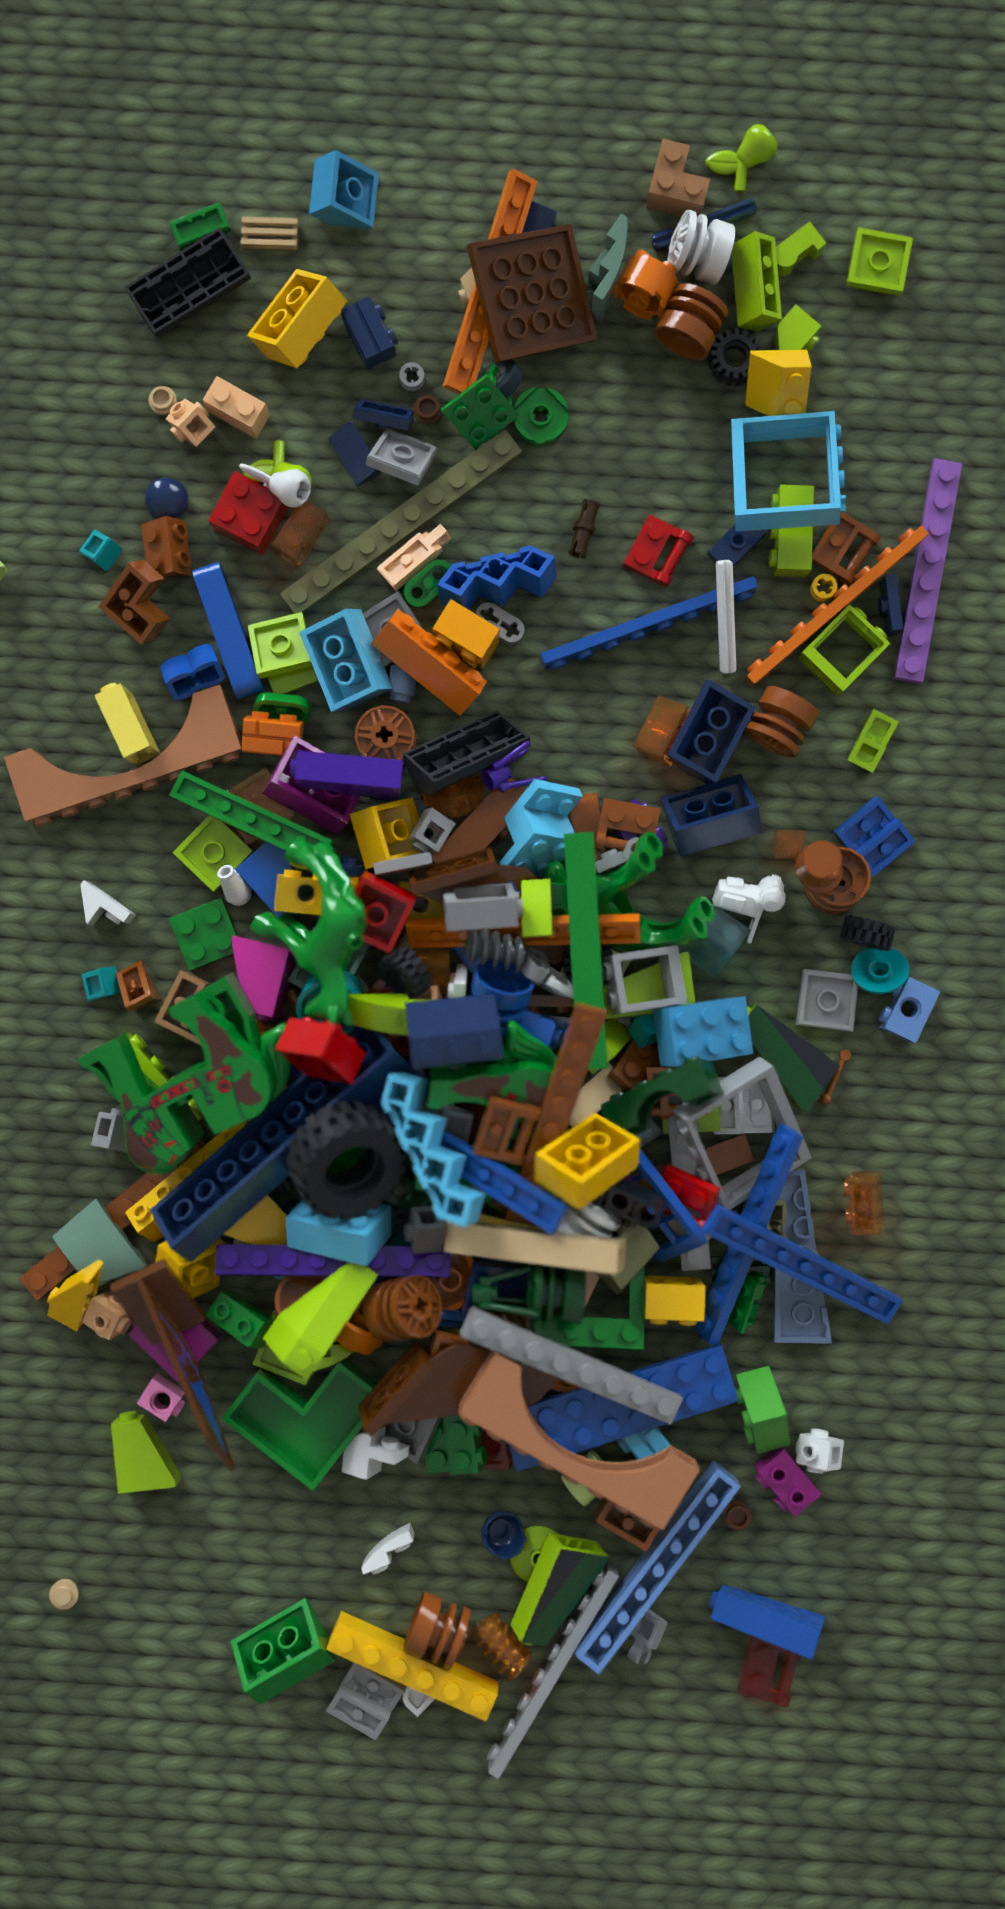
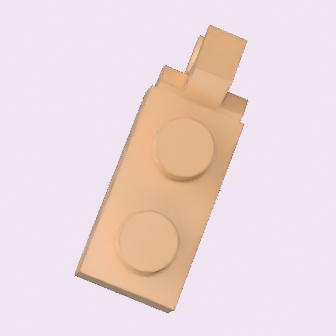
[377,524,451,591]

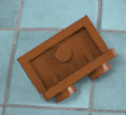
[141,516,192,578]

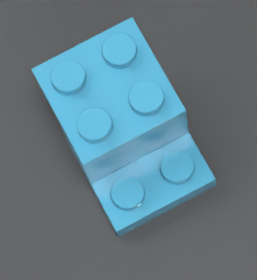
[500,779,583,877]

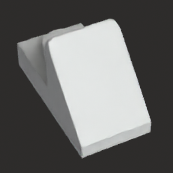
[81,880,136,926]

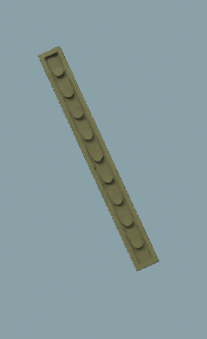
[280,429,522,614]

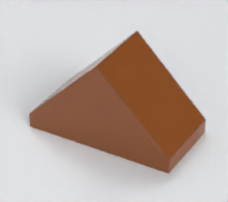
[116,960,161,1012]

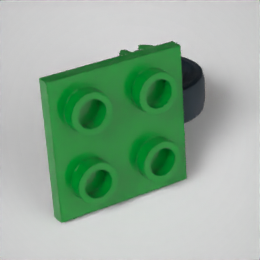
[441,360,522,449]

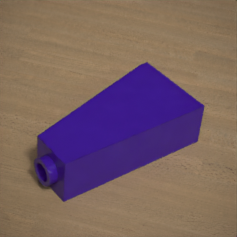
[290,750,403,802]

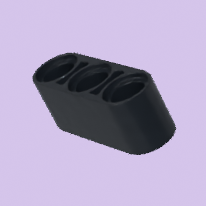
[591,1178,667,1228]

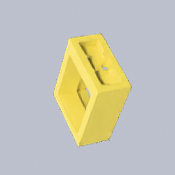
[94,683,161,766]

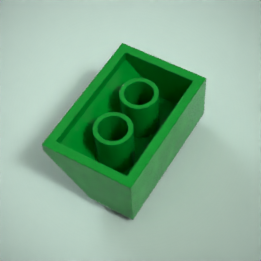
[231,1598,336,1704]

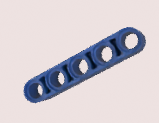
[192,561,265,700]

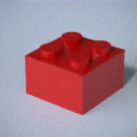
[208,471,289,555]
[355,871,418,953]
[275,1017,366,1084]

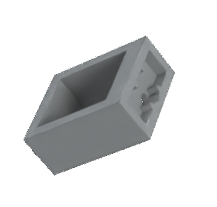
[442,883,523,931]
[602,945,687,1015]

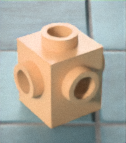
[166,399,215,447]
[82,1290,132,1340]

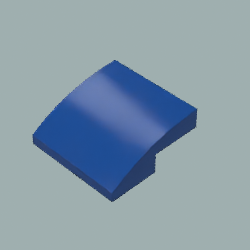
[833,796,916,878]

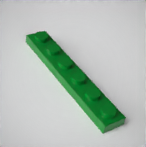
[169,771,334,851]

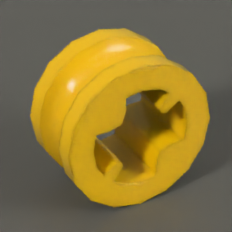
[810,574,837,602]

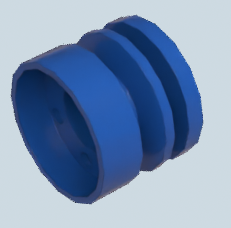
[469,960,535,1035]

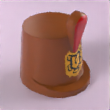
[795,841,843,894]

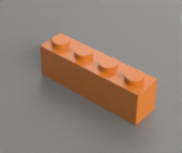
[371,609,487,716]

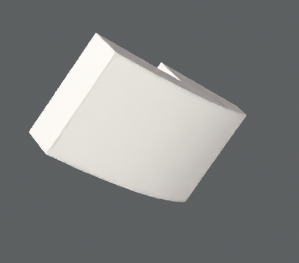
[361,1523,415,1574]

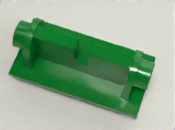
[728,1272,767,1334]

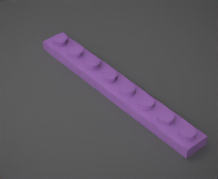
[893,458,962,684]

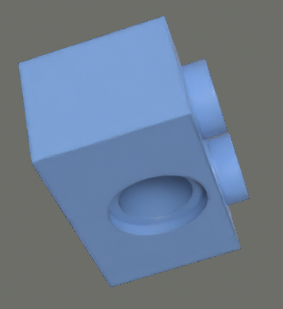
[879,977,940,1043]

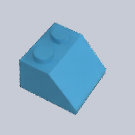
[309,150,379,229]

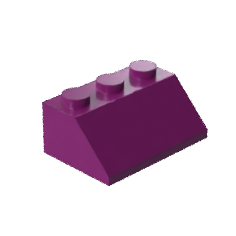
[262,735,360,835]

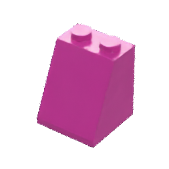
[232,936,296,1021]

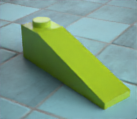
[263,1262,378,1379]

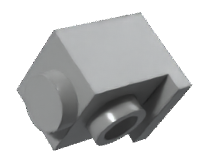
[408,808,455,853]
[91,1108,127,1153]

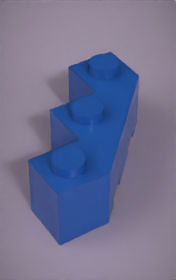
[437,546,557,610]

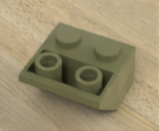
[593,1220,660,1295]

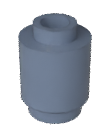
[386,665,417,704]

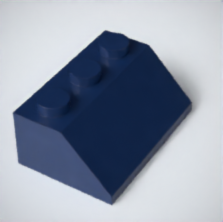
[667,679,756,784]
[661,774,762,857]
[405,993,503,1068]

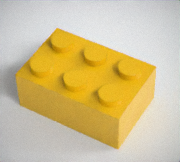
[247,269,347,368]
[535,1113,640,1210]

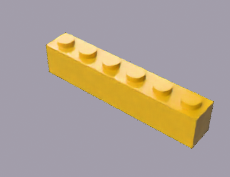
[326,1611,498,1721]

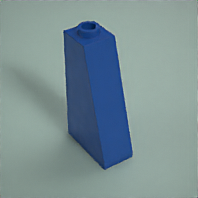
[709,1584,826,1659]

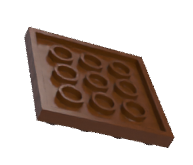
[467,224,598,363]

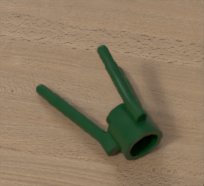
[473,1266,540,1317]

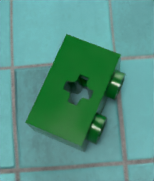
[205,1291,275,1348]

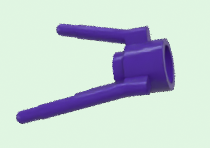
[481,741,548,793]

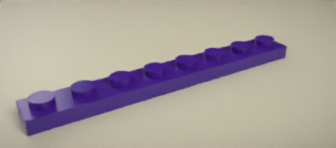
[215,1244,451,1278]

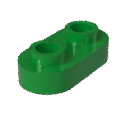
[402,559,451,607]
[254,692,311,723]

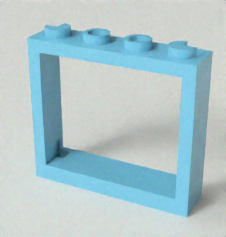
[731,411,846,532]

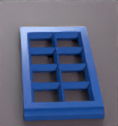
[626,1149,708,1262]

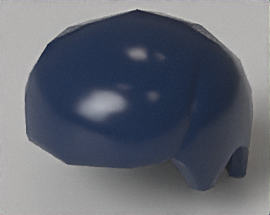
[145,477,189,518]
[481,1511,527,1559]

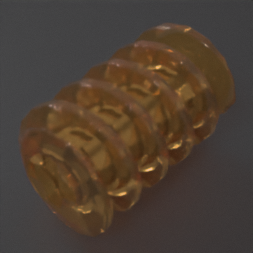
[469,1613,531,1682]

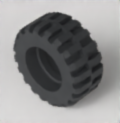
[287,1101,407,1219]

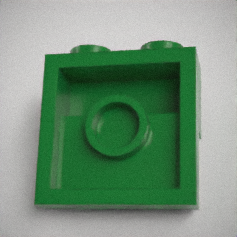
[425,1415,487,1475]

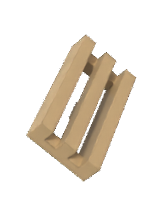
[241,217,298,250]

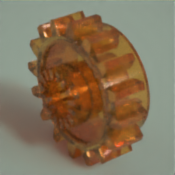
[421,775,483,817]

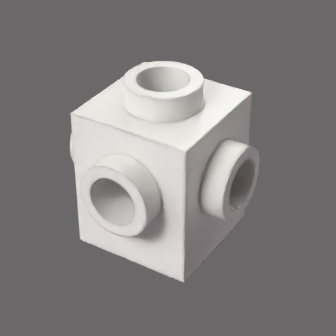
[795,1429,844,1474]

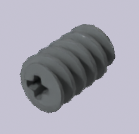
[462,929,526,974]

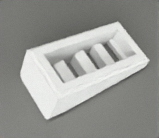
[535,967,574,999]

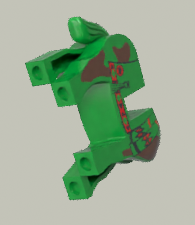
[78,972,290,1175]
[409,1020,557,1214]

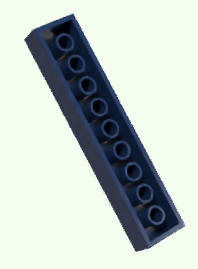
[150,1026,412,1262]

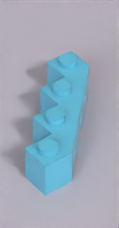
[381,1071,485,1227]

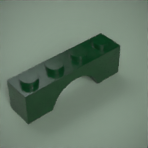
[600,1057,723,1136]

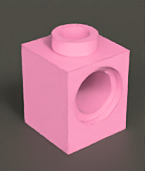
[137,1373,186,1422]

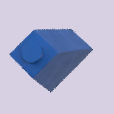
[235,842,304,918]

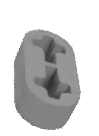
[475,603,524,645]
[521,946,550,984]

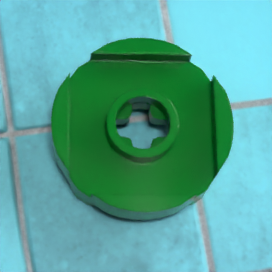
[513,387,569,447]

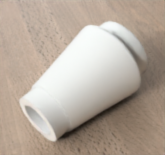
[217,865,252,906]

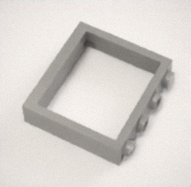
[672,1057,812,1210]

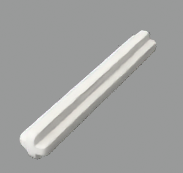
[716,560,736,674]

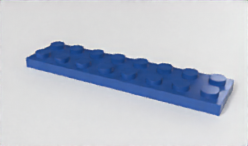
[508,1343,738,1471]

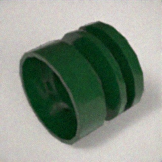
[525,1263,586,1324]

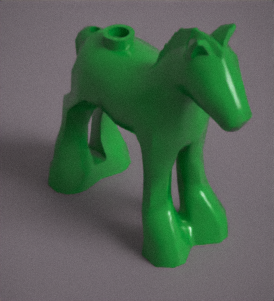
[542,831,715,953]
[250,840,367,1025]

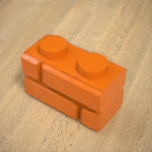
[242,711,304,756]

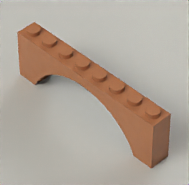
[4,685,245,827]
[459,1349,700,1530]

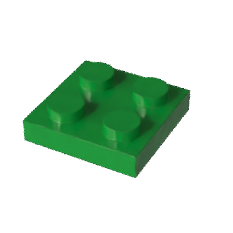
[169,898,238,971]

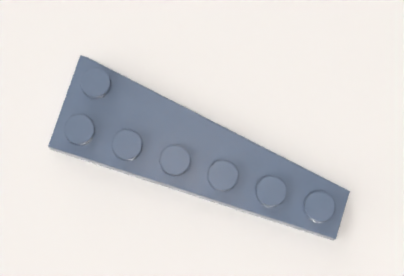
[773,1169,831,1343]

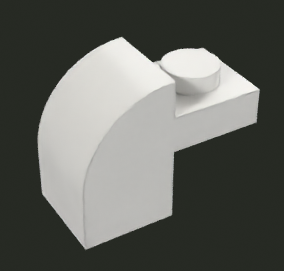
[342,1426,409,1480]

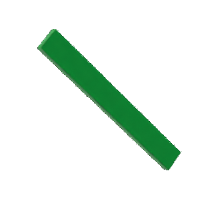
[564,832,608,1069]

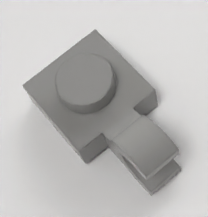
[596,838,639,874]
[628,1609,668,1664]

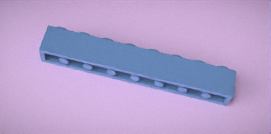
[575,1460,741,1674]

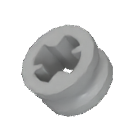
[399,362,425,392]

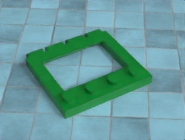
[527,1236,644,1351]

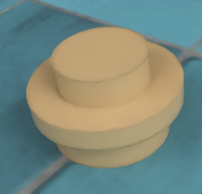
[149,386,177,415]
[49,1579,79,1610]

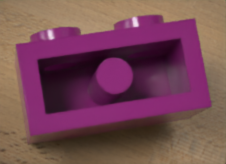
[754,1447,822,1517]

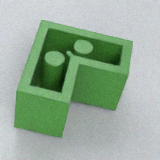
[735,1366,790,1454]

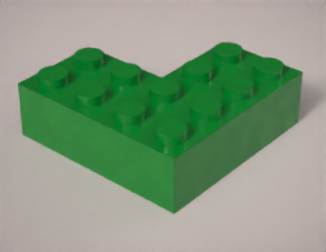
[221,1358,377,1491]

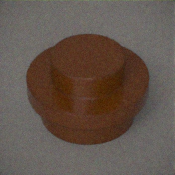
[414,395,442,424]
[723,1500,752,1530]

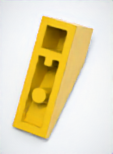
[47,1260,104,1332]

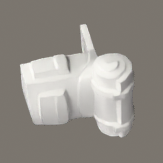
[712,874,785,944]

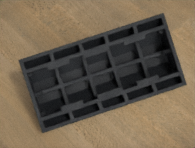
[125,227,251,338]
[403,710,531,796]

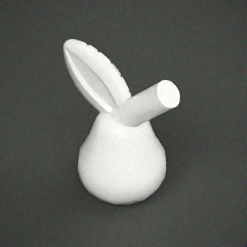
[239,464,311,508]

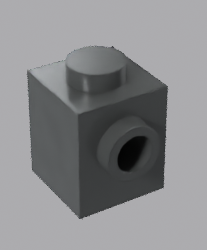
[404,1206,446,1254]

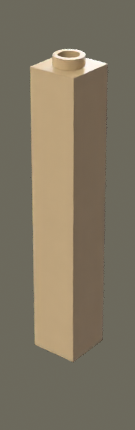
[443,1222,626,1274]

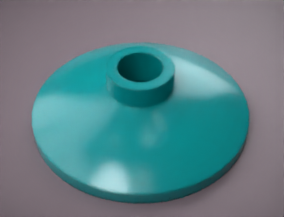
[851,948,909,994]

